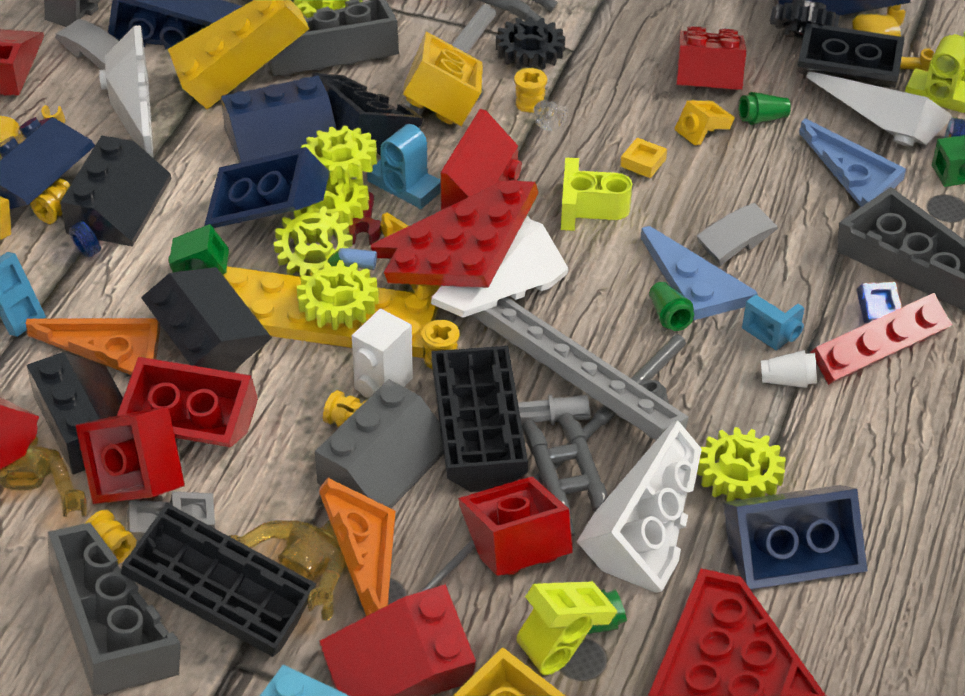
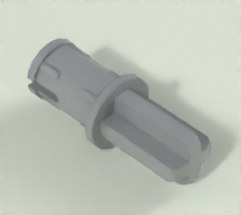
[518,394,590,426]

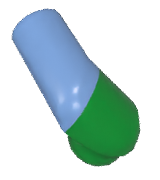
[328,248,377,270]

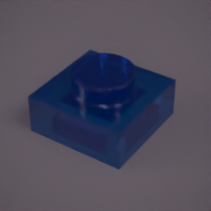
[856,282,902,323]

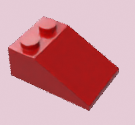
[319,584,476,696]

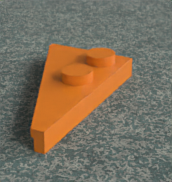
[26,318,161,375]

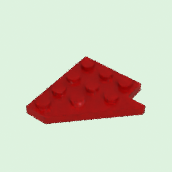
[370,180,539,288]
[648,568,826,696]

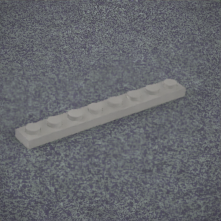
[472,297,689,440]

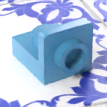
[742,294,805,351]

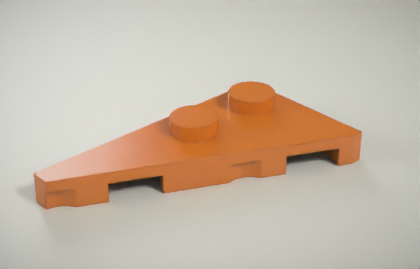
[319,478,396,616]

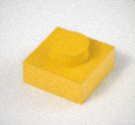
[620,138,667,178]

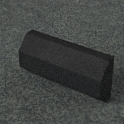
[431,346,528,492]
[120,503,316,657]

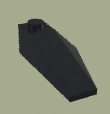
[312,73,423,155]

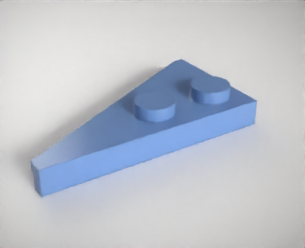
[799,118,906,207]
[641,226,758,320]

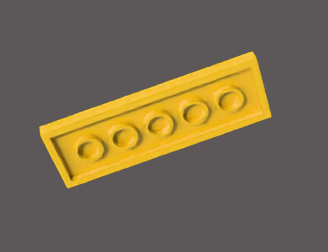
[223,266,438,358]

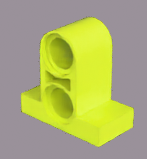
[905,35,965,113]
[561,157,633,231]
[516,582,618,675]

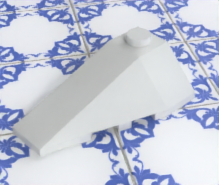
[99,26,154,158]
[807,71,952,147]
[431,216,568,317]
[577,420,702,593]

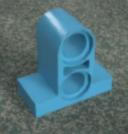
[367,124,441,209]
[0,252,46,337]

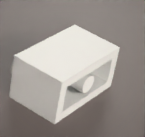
[352,308,413,398]

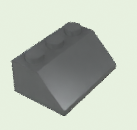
[315,379,444,508]

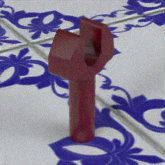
[347,192,381,245]

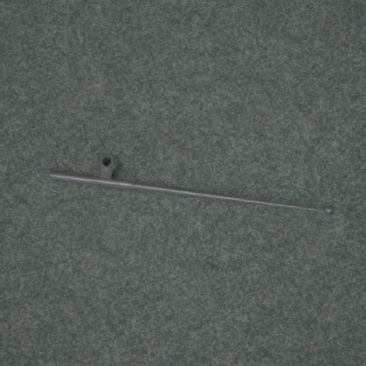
[420,334,686,592]

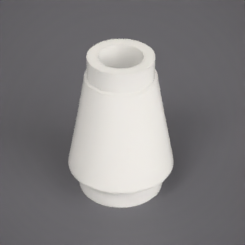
[761,350,817,388]

